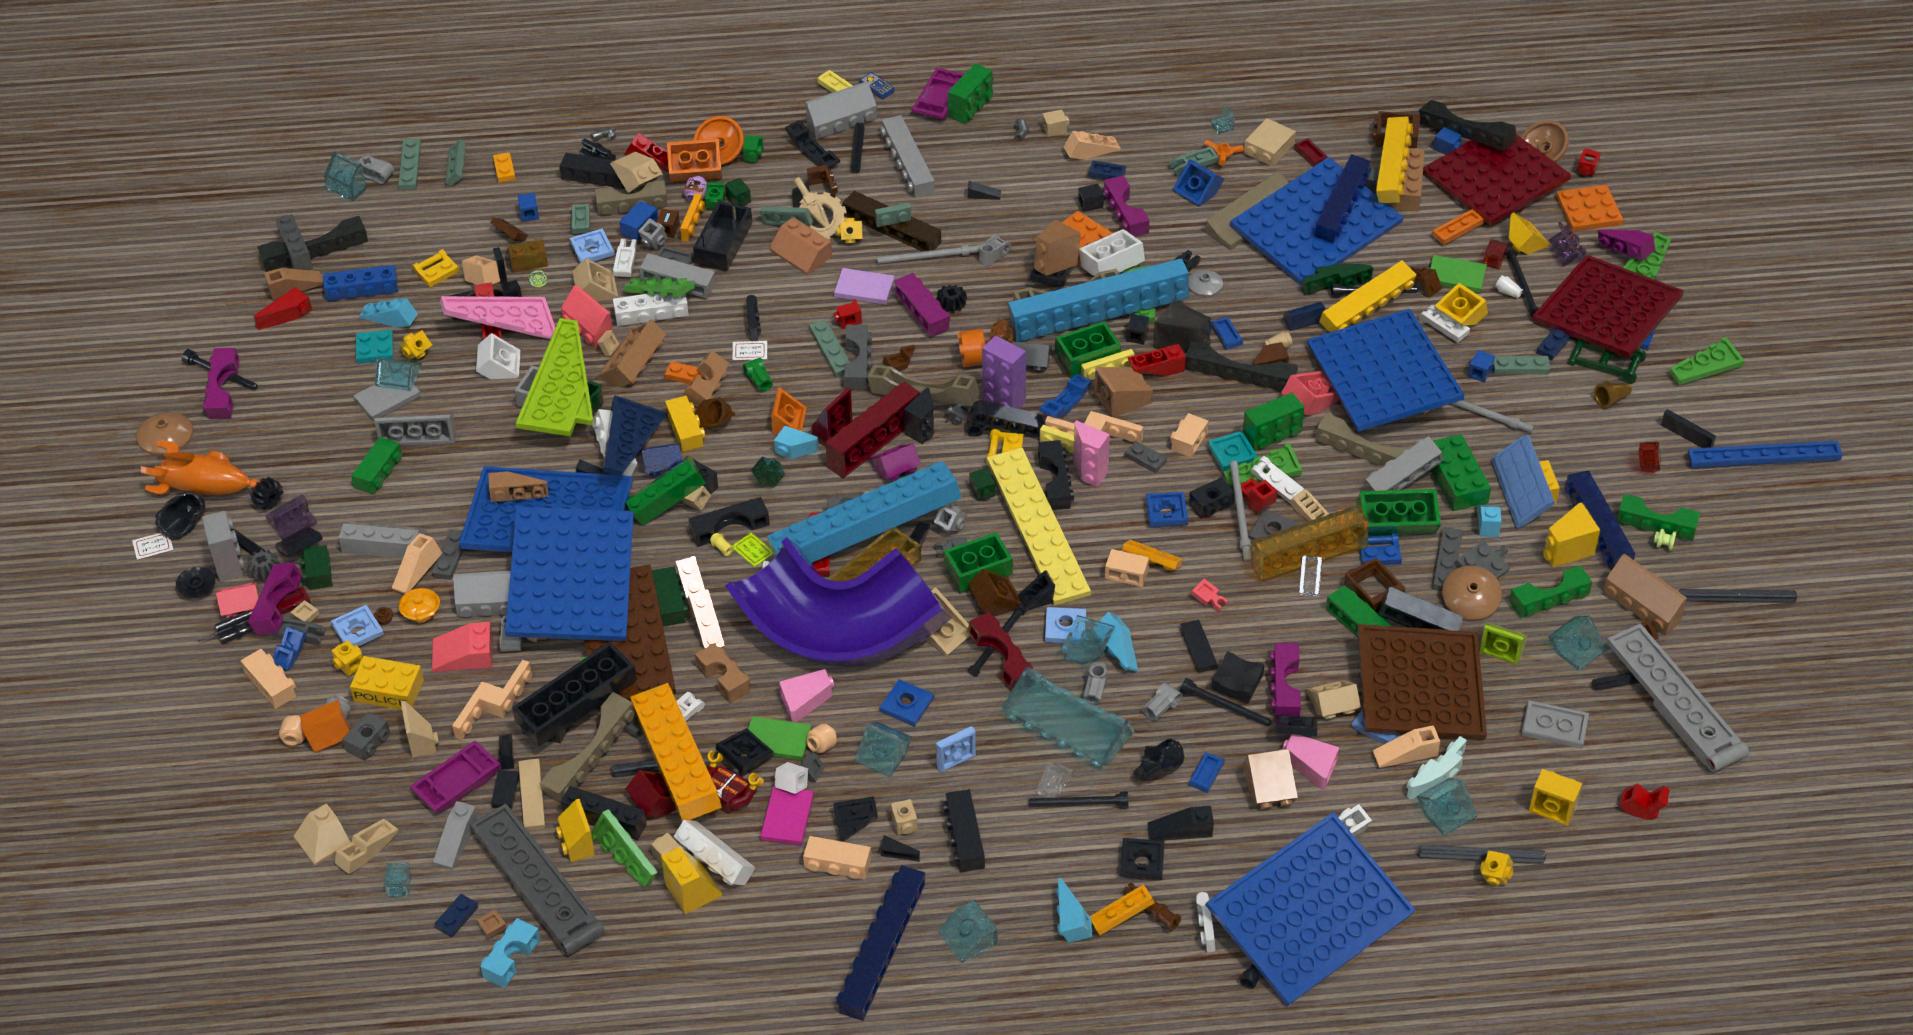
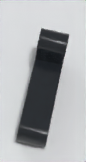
[966,400,1043,438]

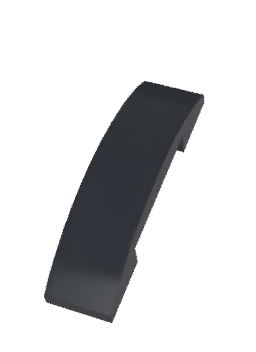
[785,120,840,169]

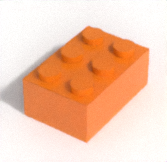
[667,139,722,183]

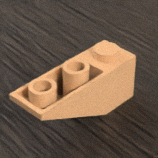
[1064,131,1121,160]
[392,533,442,594]
[1373,725,1440,768]

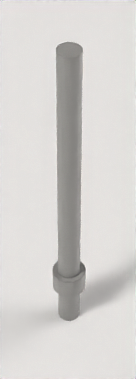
[877,245,980,264]
[1451,400,1534,433]
[1230,461,1252,563]

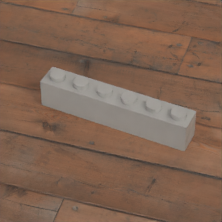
[880,115,935,198]

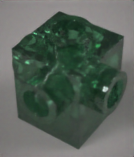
[751,456,785,488]

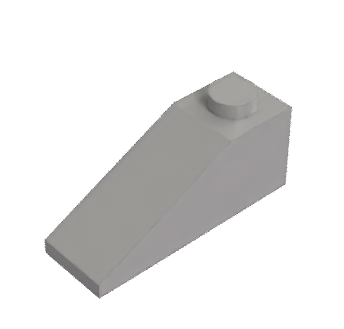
[433,801,478,870]

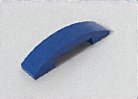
[1039,374,1092,418]

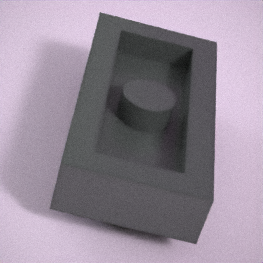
[1125,441,1167,474]

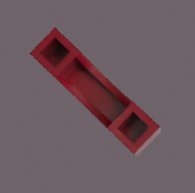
[967,611,1034,691]

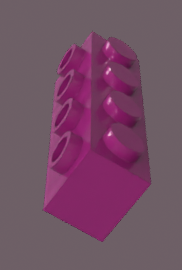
[894,273,950,337]

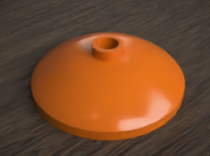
[694,116,744,166]

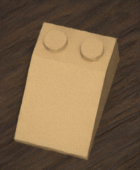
[925,587,970,656]

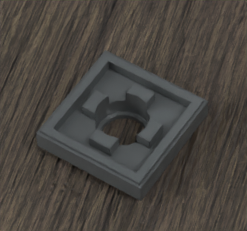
[1248,510,1300,553]

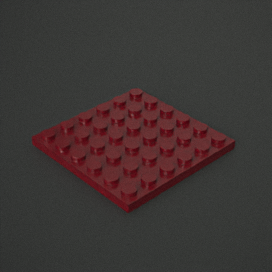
[1423,134,1571,226]
[1532,255,1684,358]

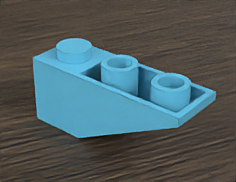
[359,298,418,328]
[1093,612,1138,672]
[1056,878,1092,943]

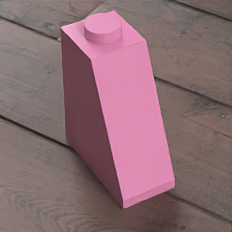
[779,669,834,723]
[1283,734,1339,790]

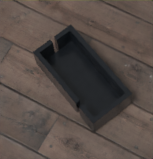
[693,201,752,270]

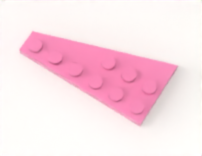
[440,296,556,339]

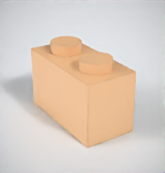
[462,255,500,285]
[1170,413,1209,458]
[1105,549,1149,587]

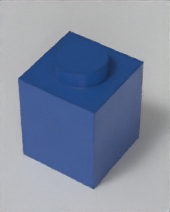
[1433,127,1462,155]
[517,193,539,222]
[1468,350,1495,383]

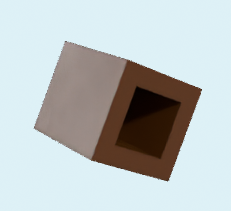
[656,209,680,238]

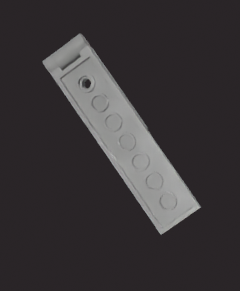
[1607,623,1749,772]

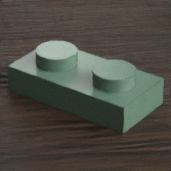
[875,203,911,227]
[572,204,590,234]

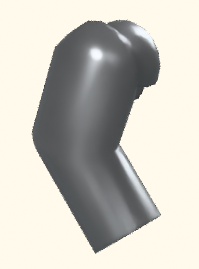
[590,127,617,141]

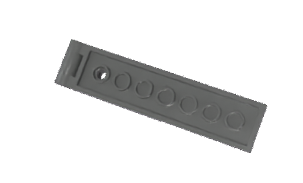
[470,804,605,956]

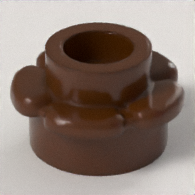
[373,607,393,625]

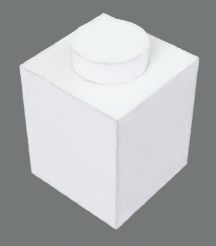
[775,762,808,794]

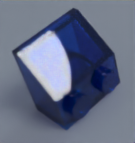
[640,443,682,476]

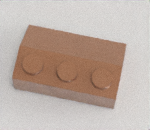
[769,217,832,275]

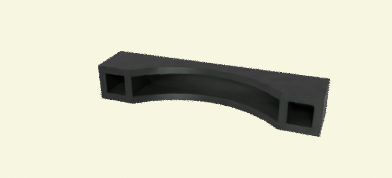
[1419,100,1517,151]
[257,216,368,272]
[1185,341,1298,391]

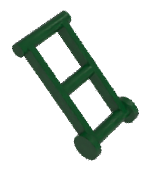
[1568,339,1647,384]

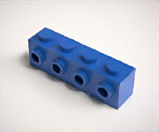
[323,265,398,301]

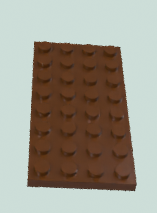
[584,564,676,709]

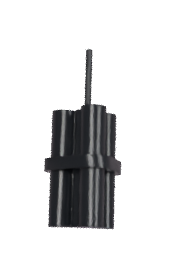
[579,138,616,160]
[197,610,254,644]

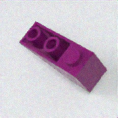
[1597,230,1655,261]

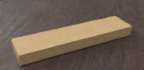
[519,758,545,831]

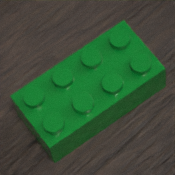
[1431,434,1491,511]
[1356,489,1441,536]

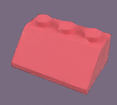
[561,285,612,349]

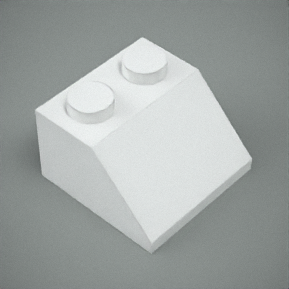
[476,333,520,379]

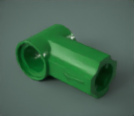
[743,357,773,392]

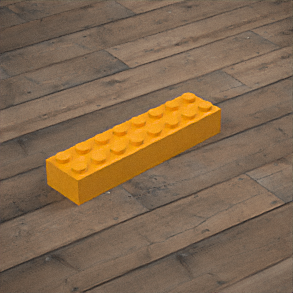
[630,683,722,822]

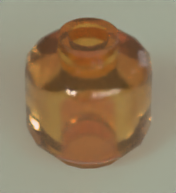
[989,320,1014,344]

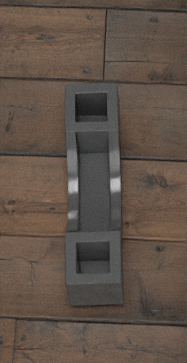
[275,214,313,270]
[844,325,872,390]

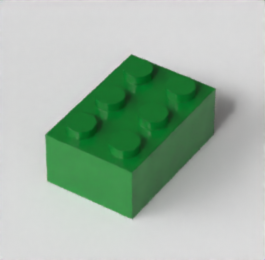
[948,63,993,124]
[1055,321,1121,376]
[1243,392,1305,451]
[943,532,1013,593]

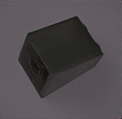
[1153,301,1212,353]

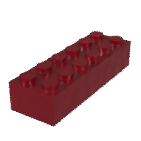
[825,381,920,479]

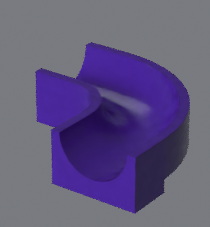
[725,537,952,667]

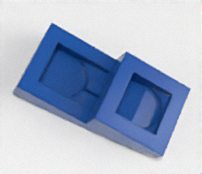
[273,626,307,670]

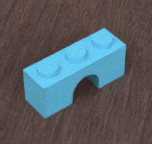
[480,918,541,988]

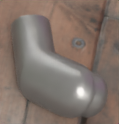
[1014,118,1029,141]
[623,713,642,738]

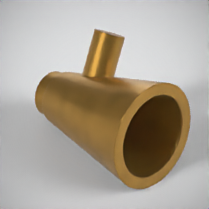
[1594,380,1632,408]

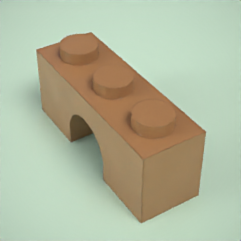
[682,350,729,407]
[695,642,750,704]

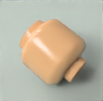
[279,715,306,746]
[807,724,837,753]

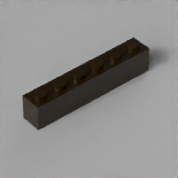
[842,191,941,252]

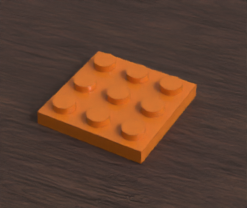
[1556,185,1624,232]
[1062,211,1113,267]

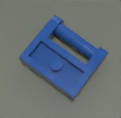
[1358,533,1402,565]

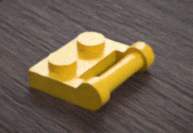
[412,249,460,288]
[986,429,1024,462]

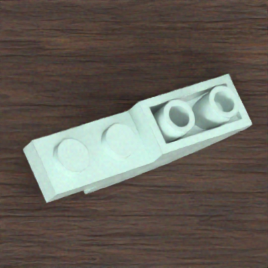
[1406,736,1467,799]

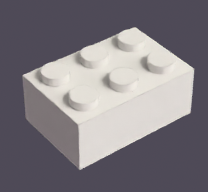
[1079,229,1145,276]

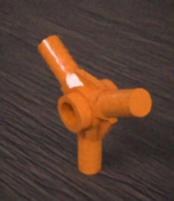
[1204,140,1244,166]

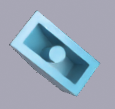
[774,426,819,459]
[1477,505,1502,537]

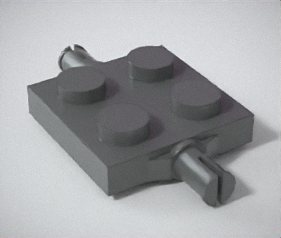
[1455,540,1510,579]

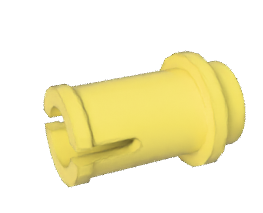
[710,533,734,556]

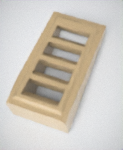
[1291,489,1332,529]

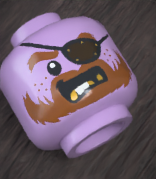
[684,176,707,202]

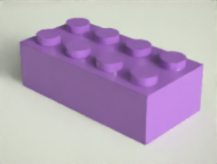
[982,335,1026,409]

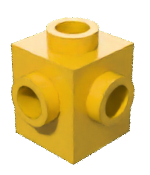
[837,218,863,243]
[399,330,432,360]
[331,640,363,676]
[1480,850,1513,886]

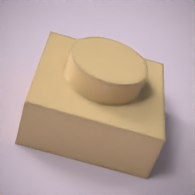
[597,330,619,356]
[290,600,319,622]

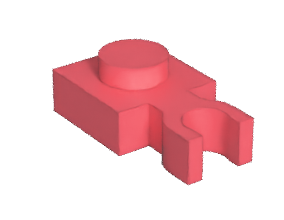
[1191,579,1228,612]

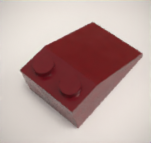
[811,387,853,447]

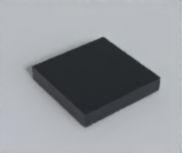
[275,527,323,556]
[1276,714,1318,736]

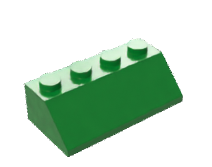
[626,456,706,525]

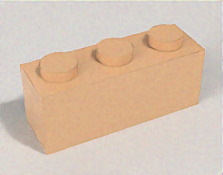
[241,649,296,709]
[803,836,871,879]

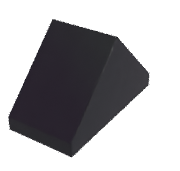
[1018,570,1055,610]

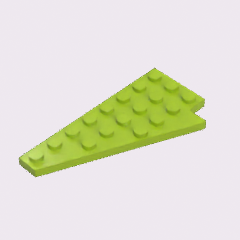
[516,318,594,437]

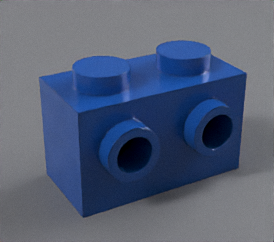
[620,201,658,242]

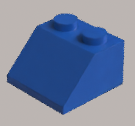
[1172,159,1225,206]

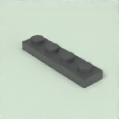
[1433,527,1463,591]

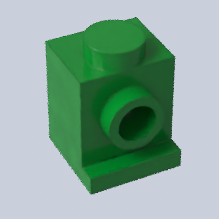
[743,135,764,163]
[705,182,725,210]

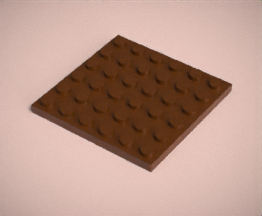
[1357,624,1487,739]

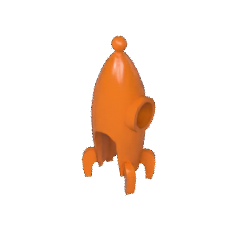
[141,441,260,496]

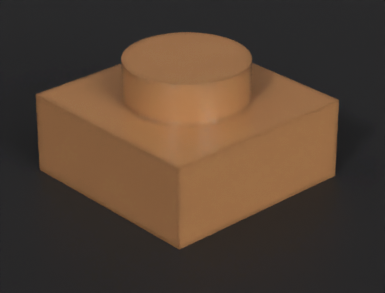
[477,909,507,939]

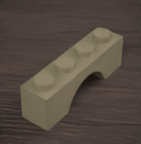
[595,180,668,216]

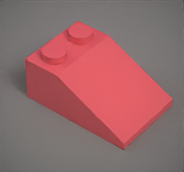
[1281,371,1340,415]
[432,622,493,672]

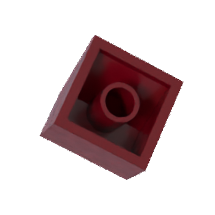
[625,770,676,818]

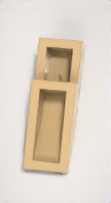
[335,819,398,874]

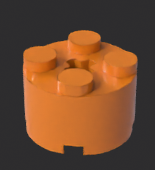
[957,328,985,368]

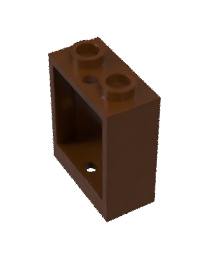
[1372,111,1420,148]
[1344,557,1405,614]

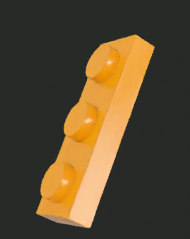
[680,193,705,242]
[1122,540,1183,570]
[1090,884,1155,935]

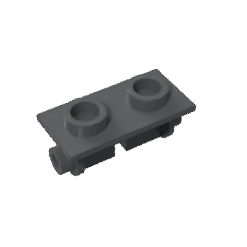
[945,404,970,425]

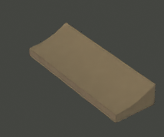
[1205,171,1289,251]

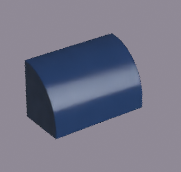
[1283,302,1325,331]

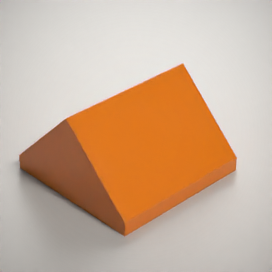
[771,387,807,434]
[300,700,350,753]

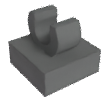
[801,753,825,782]

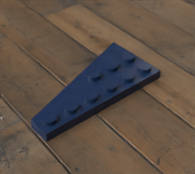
[603,395,667,477]

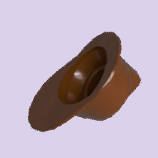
[695,397,735,428]

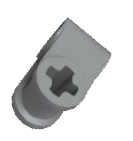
[359,156,394,184]
[979,234,1011,265]
[500,614,522,652]

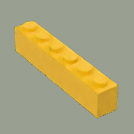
[1376,117,1413,203]
[1319,260,1416,333]

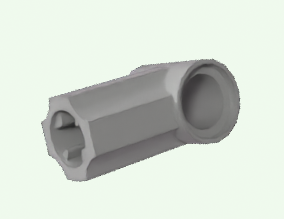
[1083,662,1107,705]
[1143,683,1182,720]

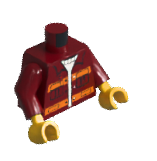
[707,750,764,815]

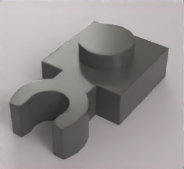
[935,537,967,558]

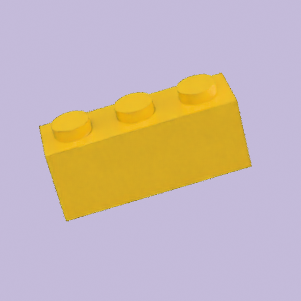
[665,396,706,452]

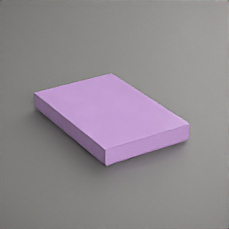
[834,268,895,305]

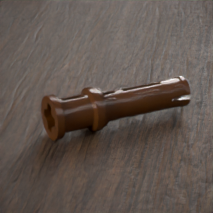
[1123,883,1181,932]

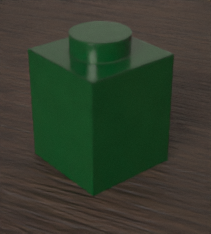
[725,178,751,207]
[969,468,995,501]

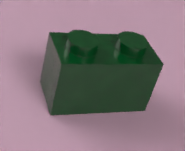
[301,545,333,590]

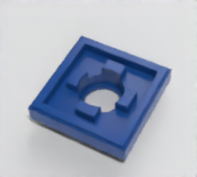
[1146,492,1188,527]
[879,679,934,727]

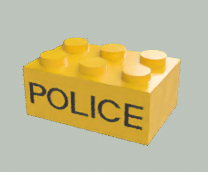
[350,656,424,710]

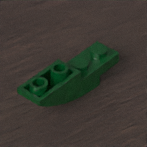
[1301,264,1373,296]

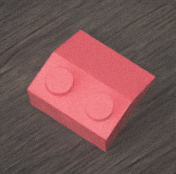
[216,582,259,618]

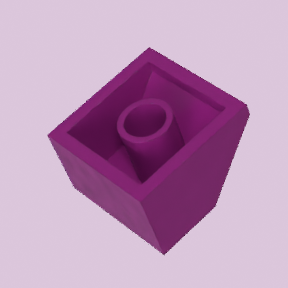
[868,443,922,481]

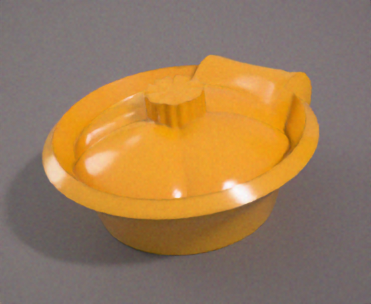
[398,588,440,624]

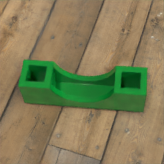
[1616,494,1700,541]
[1509,565,1592,618]

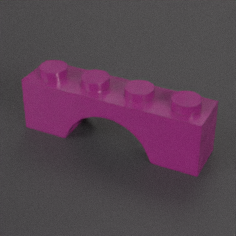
[1102,175,1150,237]
[203,348,240,419]
[248,562,302,635]
[1270,643,1301,719]

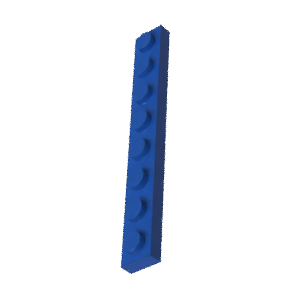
[1687,441,1843,468]

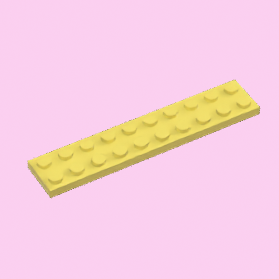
[987,448,1091,606]

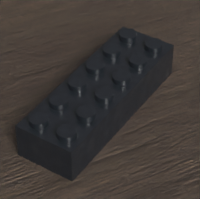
[512,641,637,746]

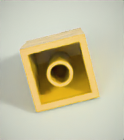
[1543,503,1600,567]
[661,846,722,915]

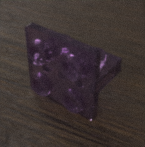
[1549,221,1588,266]
[265,494,317,540]

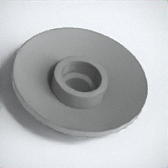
[1189,270,1223,296]

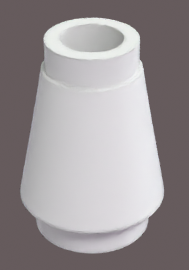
[1495,275,1523,299]

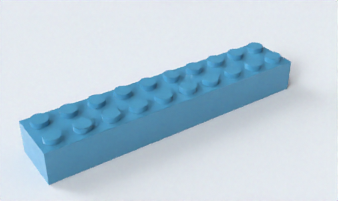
[1008,258,1189,342]
[767,461,962,563]

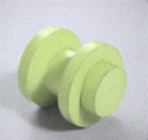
[1653,529,1676,551]

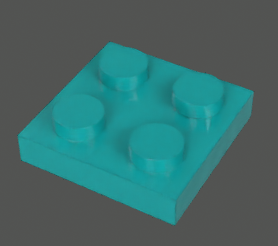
[356,330,394,364]
[1207,431,1258,472]

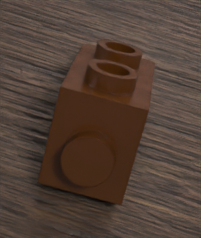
[807,165,838,198]
[1410,267,1442,297]

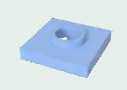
[569,228,615,263]
[330,605,384,646]
[1045,607,1086,644]
[936,726,976,772]

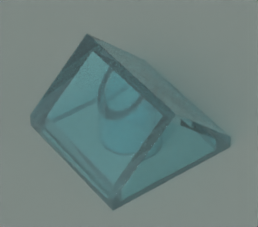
[375,358,422,391]

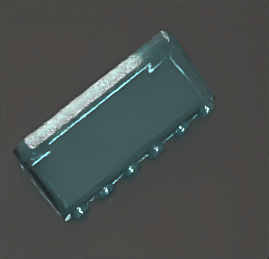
[1002,666,1135,768]

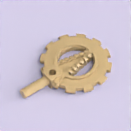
[794,177,846,240]

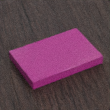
[760,786,814,846]

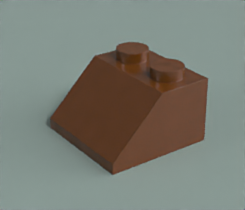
[968,569,1023,616]

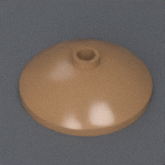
[1521,120,1569,163]
[136,412,193,456]
[1442,565,1502,621]

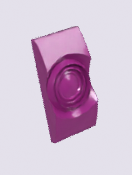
[912,67,964,120]
[410,740,501,813]

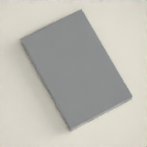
[353,371,421,421]
[1521,700,1589,749]

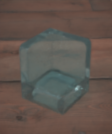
[1211,105,1235,134]

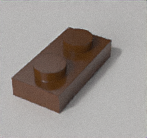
[490,217,528,241]

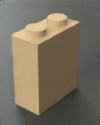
[1244,118,1296,167]

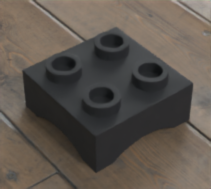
[1211,651,1265,703]

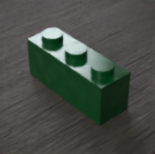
[652,566,688,627]

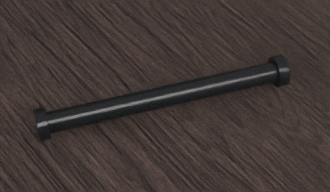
[1506,249,1539,316]
[968,604,1027,677]

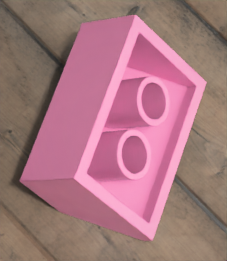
[1073,420,1110,487]

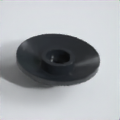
[176,567,215,598]

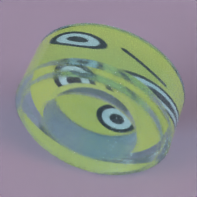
[529,270,547,287]

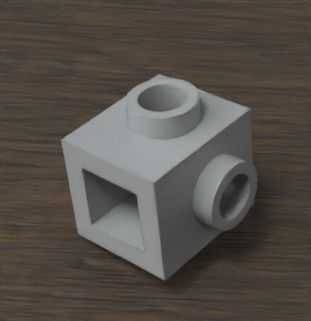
[638,218,667,250]
[934,504,967,533]

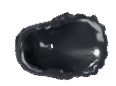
[155,491,206,540]
[1133,738,1185,781]

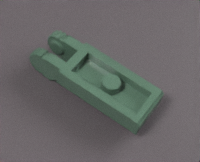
[1169,147,1219,176]

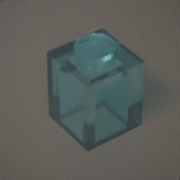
[384,863,411,897]

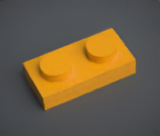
[493,152,516,183]

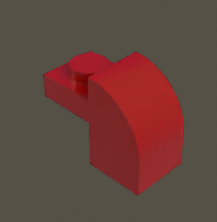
[1241,478,1278,512]
[1619,783,1670,820]

